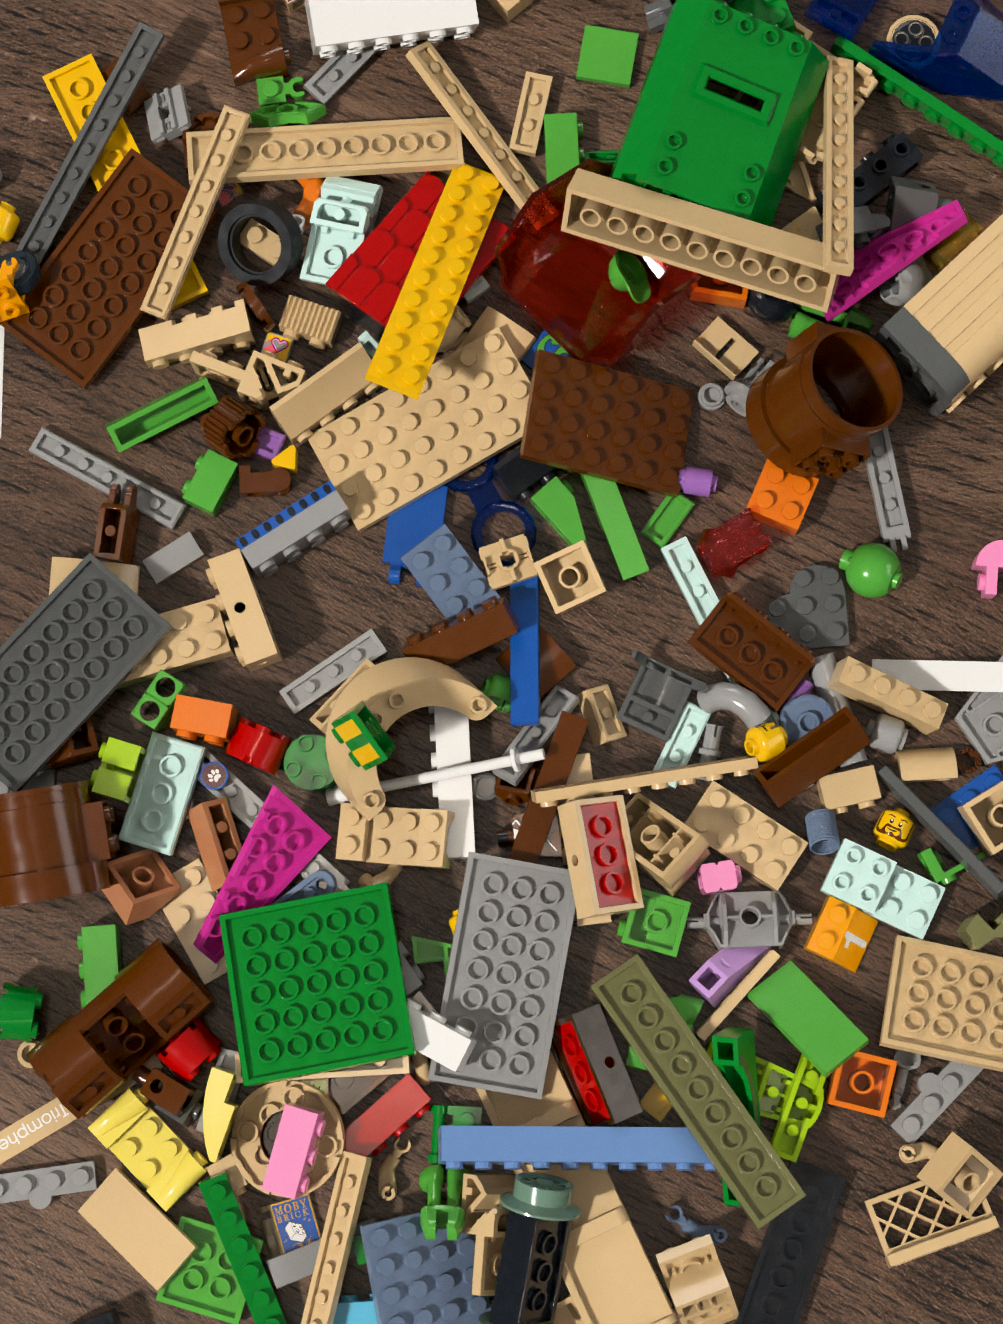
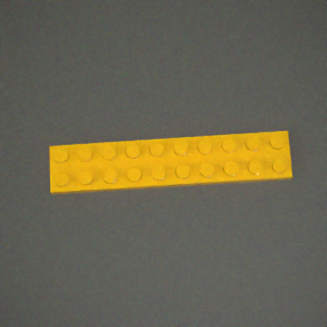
[42,54,209,311]
[365,163,504,400]

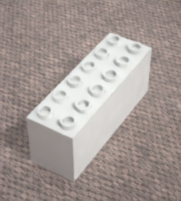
[304,0,479,59]

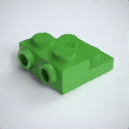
[617,888,691,958]

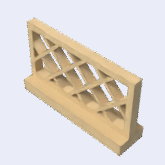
[864,1181,999,1269]

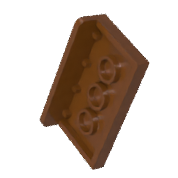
[687,591,817,712]

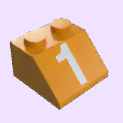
[803,896,878,973]

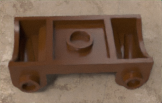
[218,0,292,87]

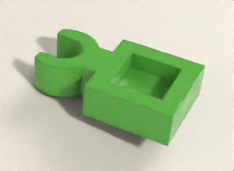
[256,76,305,108]

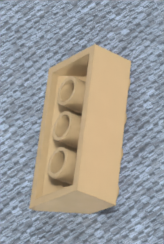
[269,342,380,445]

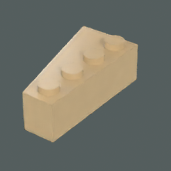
[138,299,256,370]

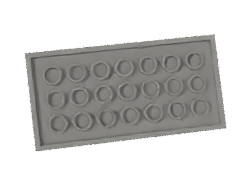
[428,852,576,1099]

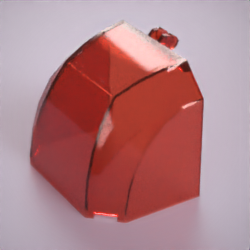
[494,159,706,366]

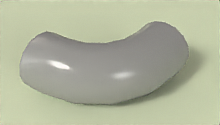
[697,682,771,729]

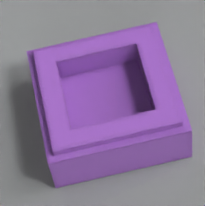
[255,427,287,461]

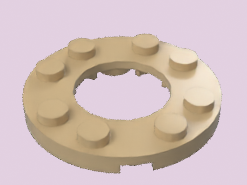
[230,1080,345,1198]

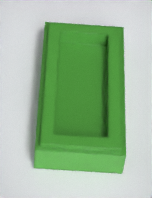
[640,493,695,548]

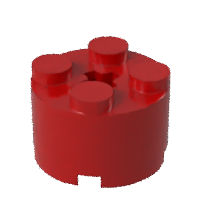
[225,717,292,775]

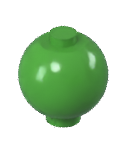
[839,542,903,598]

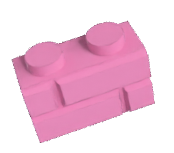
[696,860,742,895]

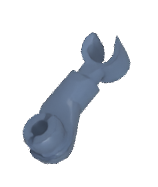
[665,1205,728,1245]

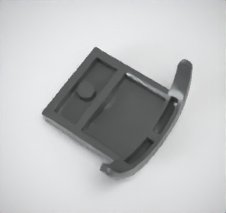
[615,650,709,742]

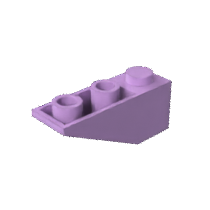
[689,946,772,1008]

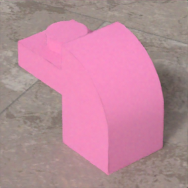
[971,540,1003,599]

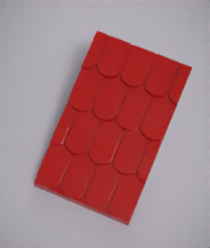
[326,172,516,338]

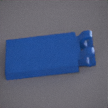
[382,486,448,587]

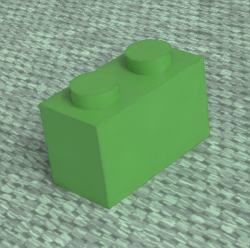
[182,449,239,517]

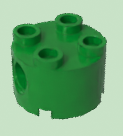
[284,734,335,793]
[0,982,44,1043]

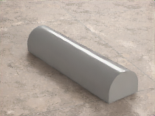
[809,653,868,768]

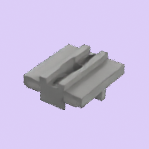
[144,84,192,143]

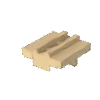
[478,534,538,591]

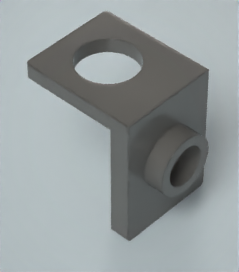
[154,1088,205,1127]

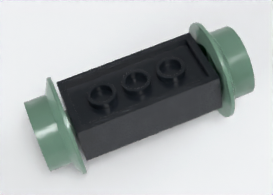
[478,1172,581,1324]

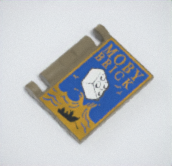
[257,1193,322,1259]

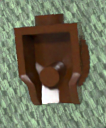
[494,761,539,806]

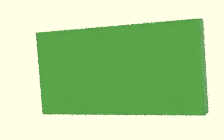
[748,960,869,1078]

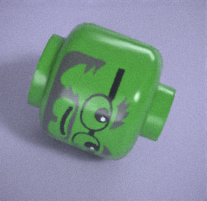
[480,673,510,713]

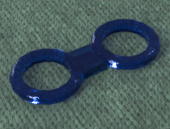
[444,454,537,566]

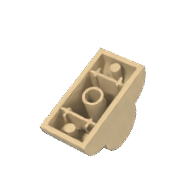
[625,792,711,897]

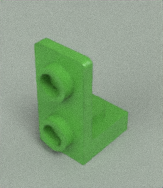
[916,848,986,886]

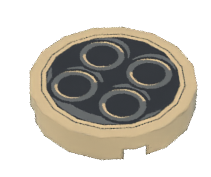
[886,15,941,70]

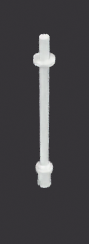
[326,747,546,806]

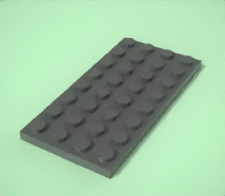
[0,553,173,792]

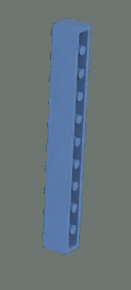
[438,1125,717,1171]

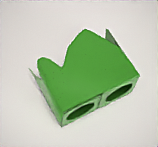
[131,669,188,731]

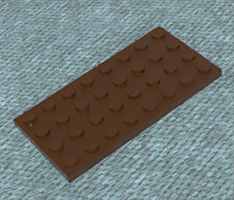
[0,148,219,390]

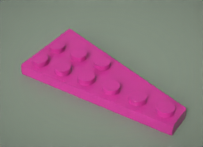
[823,200,968,323]
[193,784,332,964]

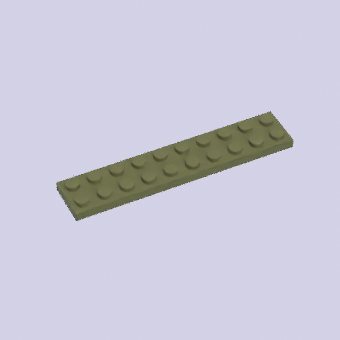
[590,954,806,1230]

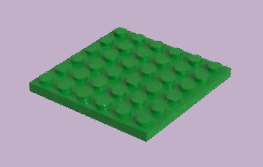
[219,882,416,1087]

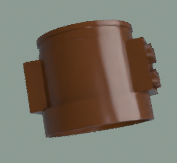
[746,321,903,478]
[0,780,119,907]

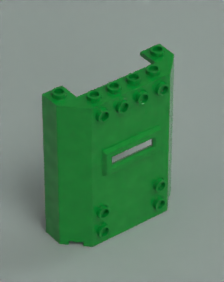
[609,0,829,227]

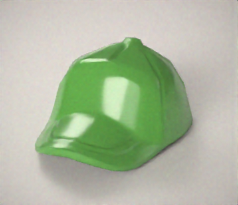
[608,250,651,303]

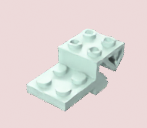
[300,177,383,285]
[820,838,946,940]

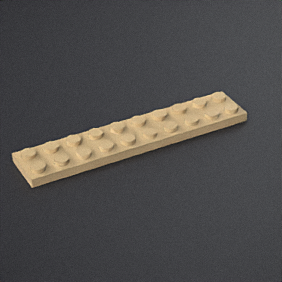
[186,116,464,186]

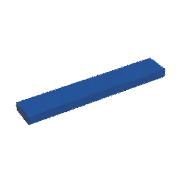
[510,565,540,727]

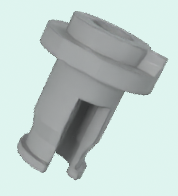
[724,358,775,417]

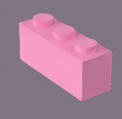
[262,1102,326,1199]

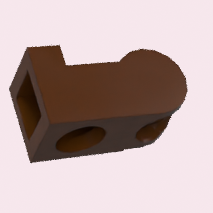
[239,465,293,498]

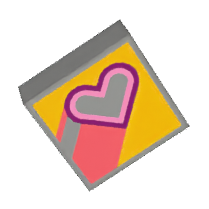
[261,332,295,363]

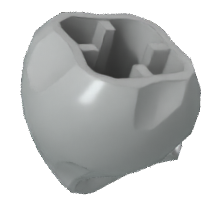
[879,255,933,306]

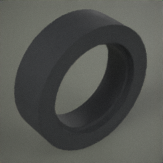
[218,199,303,286]

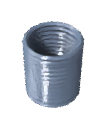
[805,809,840,855]

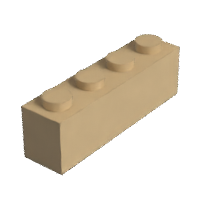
[827,656,948,735]

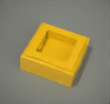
[640,1082,672,1122]

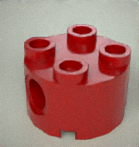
[156,1017,222,1082]

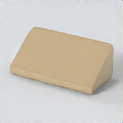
[577,684,627,747]

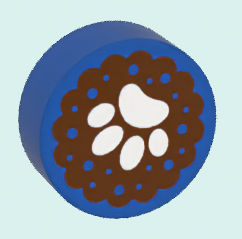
[200,762,229,791]

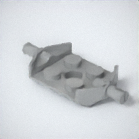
[686,891,812,951]

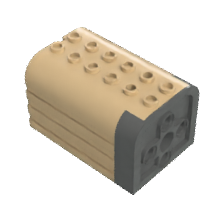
[873,214,1003,417]

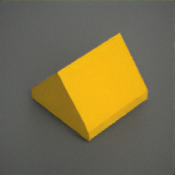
[271,445,298,475]

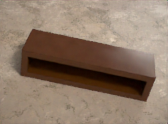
[402,596,520,665]
[753,706,871,808]

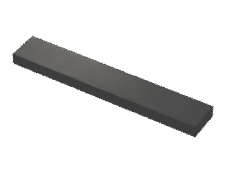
[878,766,1003,901]

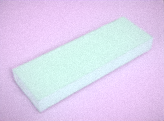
[653,700,711,789]

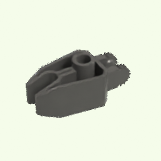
[815,205,891,250]

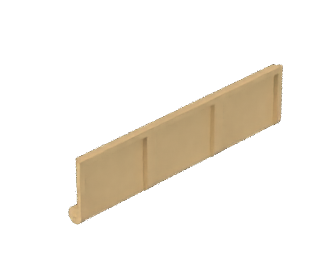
[476,1048,677,1324]

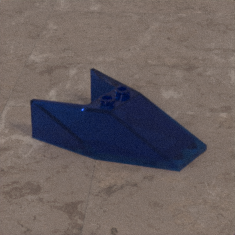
[869,0,1003,101]

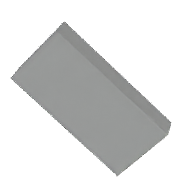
[142,532,205,585]

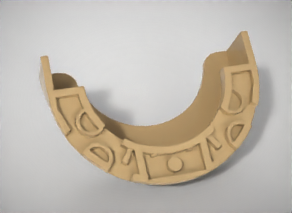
[325,657,498,821]

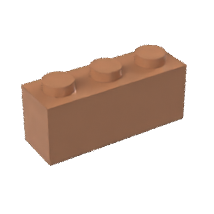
[187,797,242,892]

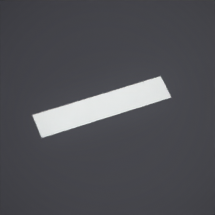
[872,659,1003,692]

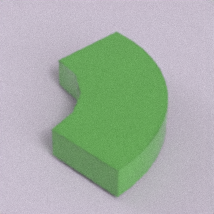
[250,101,327,127]

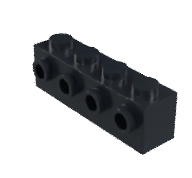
[815,131,924,215]

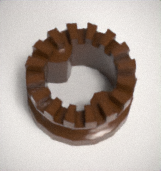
[955,748,981,774]

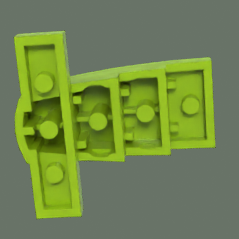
[705,1038,826,1163]

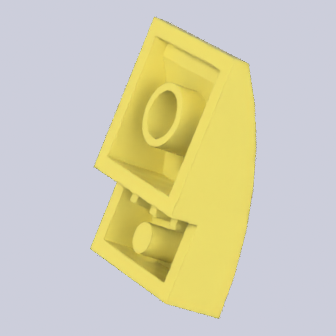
[203,1066,240,1163]

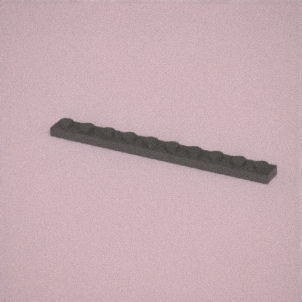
[16,21,165,272]

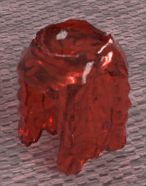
[696,508,772,579]

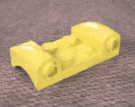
[88,1087,208,1212]

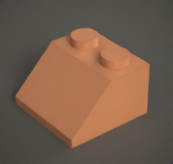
[101,849,182,925]

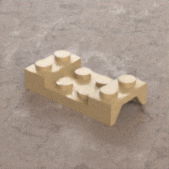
[335,803,455,869]

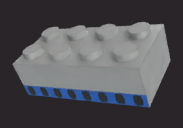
[235,481,351,578]

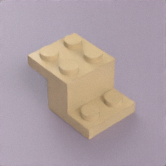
[656,1234,739,1324]

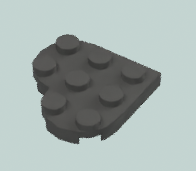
[765,564,850,649]

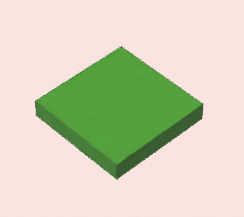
[576,25,639,88]

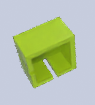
[90,737,147,804]

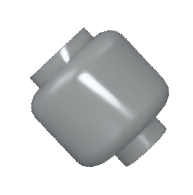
[865,713,909,754]

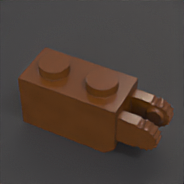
[93,483,139,565]

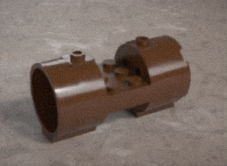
[26,938,215,1119]

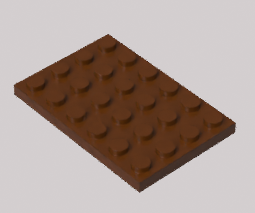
[519,349,694,498]

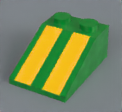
[331,700,396,771]

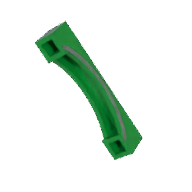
[712,1027,761,1207]

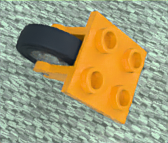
[0,251,41,322]

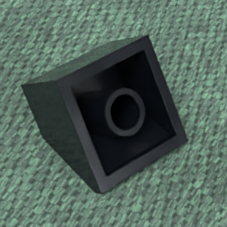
[493,446,558,503]

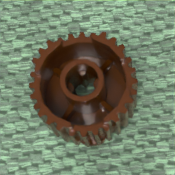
[200,395,266,459]

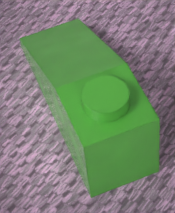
[531,476,589,549]

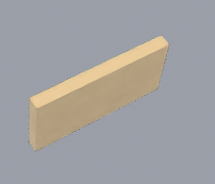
[78,1168,198,1291]

